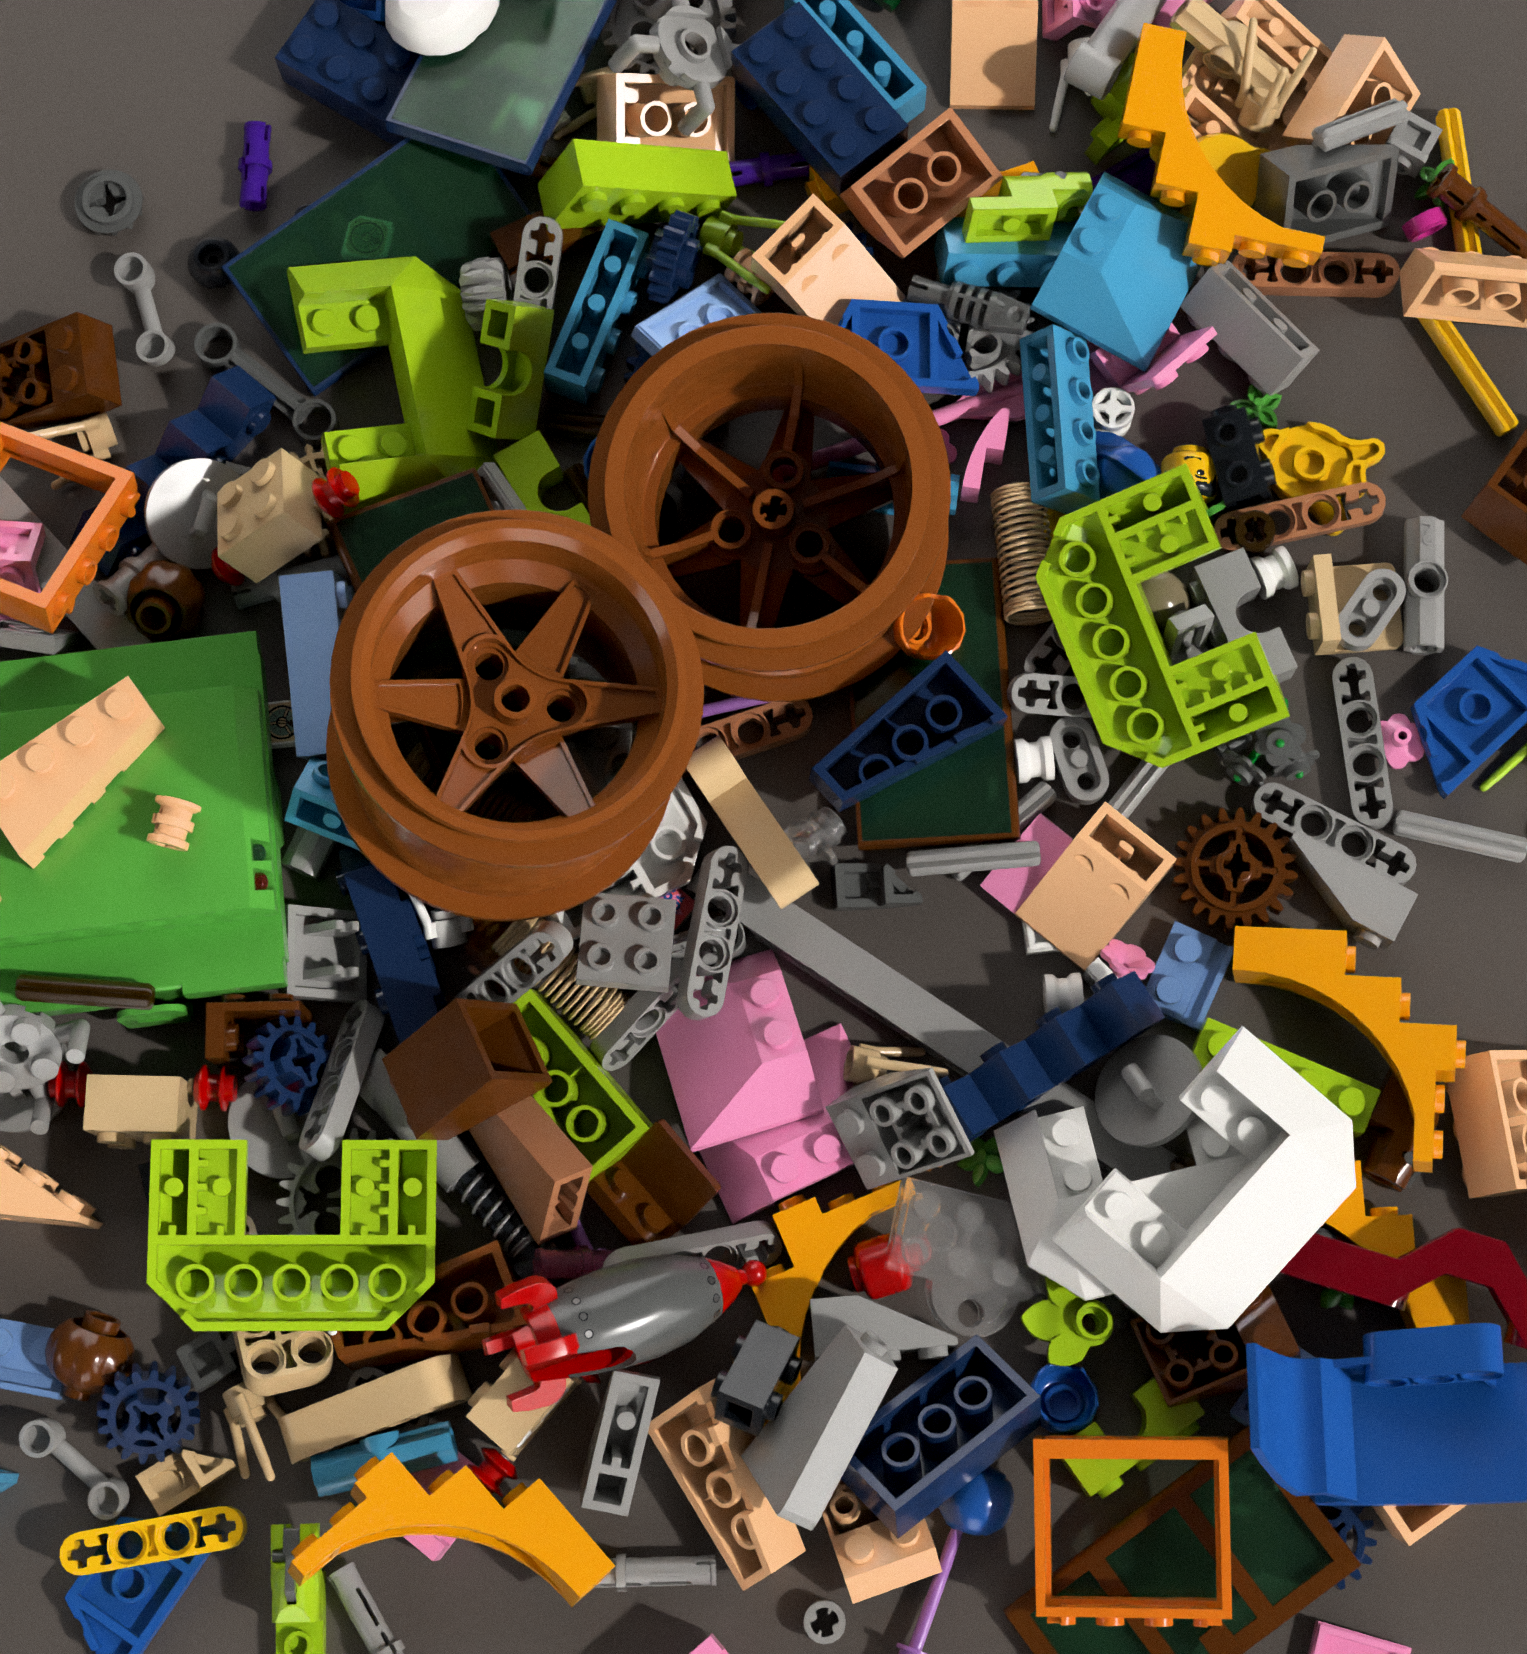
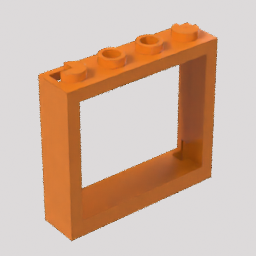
[0,422,141,634]
[1033,1435,1232,1628]

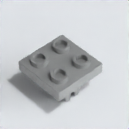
[576,893,677,993]
[278,904,367,1004]

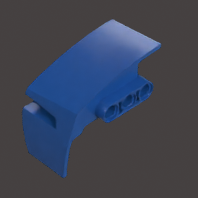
[1246,1323,1527,1506]

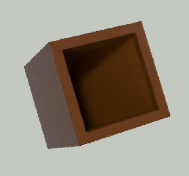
[382,998,553,1140]

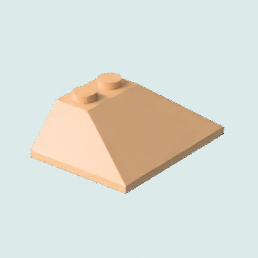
[1182,0,1333,151]

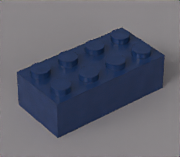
[275,0,470,163]
[731,2,909,199]
[841,1334,1041,1539]

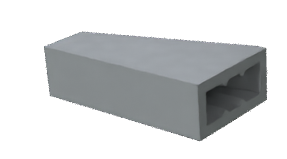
[741,1324,898,1531]

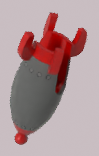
[481,1254,767,1412]

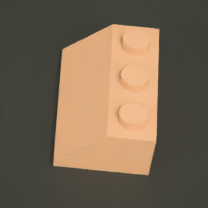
[1282,34,1421,147]
[1400,247,1527,328]
[1444,1050,1527,1199]

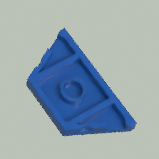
[838,299,979,396]
[1410,645,1527,799]
[64,1516,225,1654]

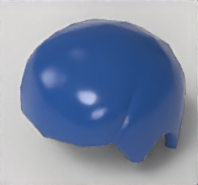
[1030,1363,1099,1435]
[938,1466,1015,1536]

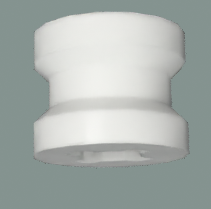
[1092,387,1135,437]
[1249,546,1299,600]
[1014,736,1055,784]
[1042,973,1084,1014]

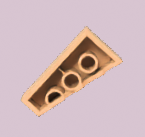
[0,676,165,869]
[648,1371,806,1591]

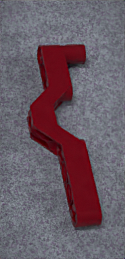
[1279,1227,1527,1349]

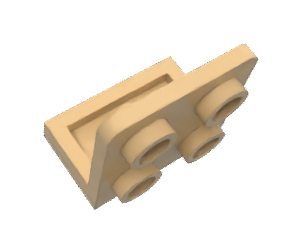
[1301,554,1403,656]

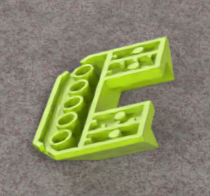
[287,256,498,515]
[1035,463,1290,768]
[146,1139,437,1331]

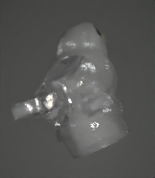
[784,807,847,866]

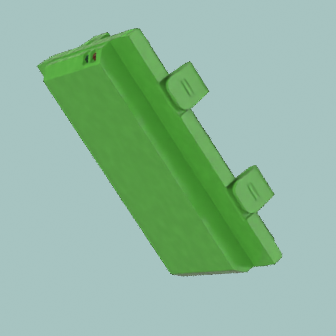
[0,631,289,1029]

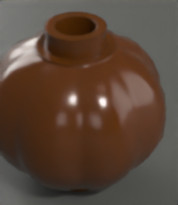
[124,560,206,642]
[45,1310,135,1401]

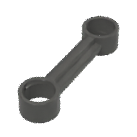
[194,323,340,449]

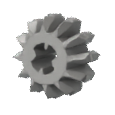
[459,257,514,331]

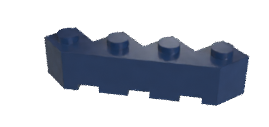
[70,365,277,577]
[335,847,448,1044]
[939,971,1165,1142]

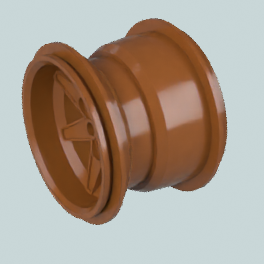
[588,313,951,702]
[326,509,704,921]

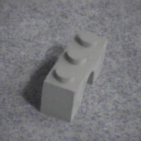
[1187,547,1298,683]

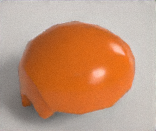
[892,593,966,660]

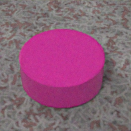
[1402,206,1448,242]

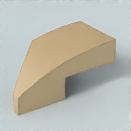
[135,1449,236,1517]

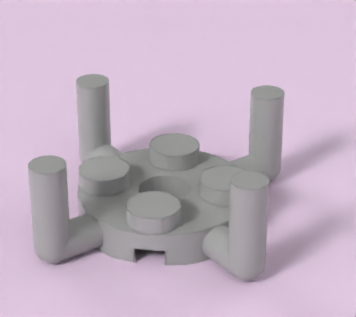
[608,0,740,136]
[0,1000,90,1135]

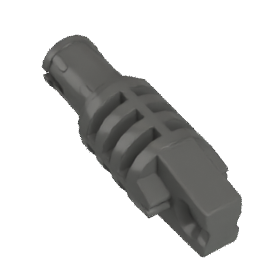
[907,274,1030,335]

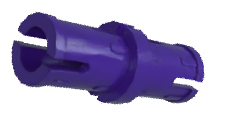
[238,121,273,211]
[729,151,809,187]

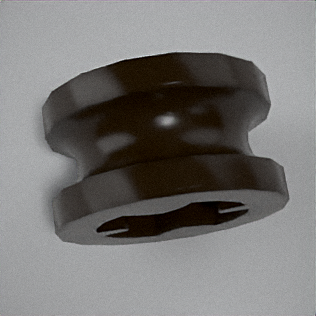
[1235,510,1276,553]

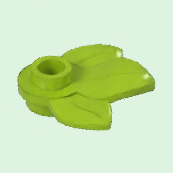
[1020,1276,1114,1366]

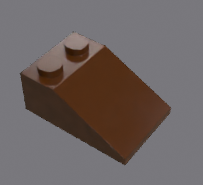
[1461,428,1527,565]

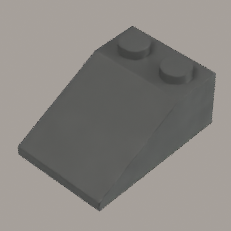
[1254,144,1400,243]

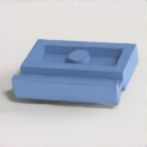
[1145,921,1234,1032]
[0,1318,64,1400]

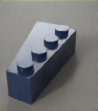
[809,650,1008,812]

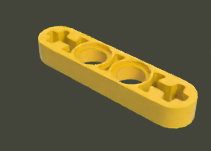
[59,1506,247,1575]

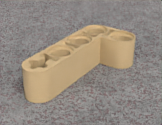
[686,735,819,910]
[232,1215,333,1396]
[277,1353,472,1465]

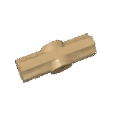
[1169,0,1291,95]

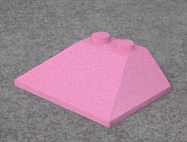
[656,949,824,1152]
[699,1023,854,1225]

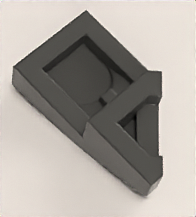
[830,863,923,911]

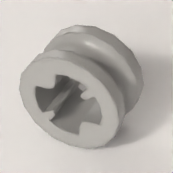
[803,1599,846,1644]

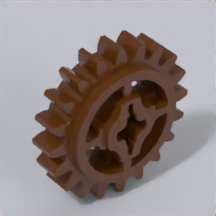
[1171,807,1298,933]

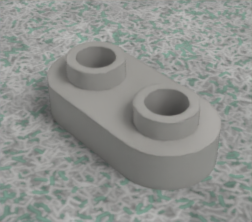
[1339,569,1406,652]
[1049,716,1109,805]

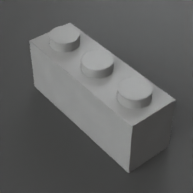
[1180,260,1320,396]

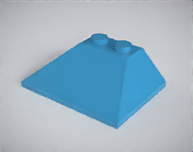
[1030,172,1202,372]

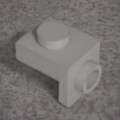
[1385,109,1443,178]
[1163,604,1215,665]

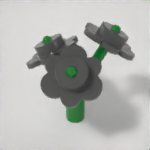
[1222,697,1320,788]

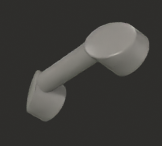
[114,252,176,367]
[19,1418,130,1520]

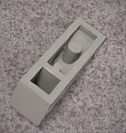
[1285,830,1418,950]
[579,1369,660,1517]

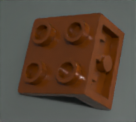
[205,993,313,1070]
[586,1118,721,1246]

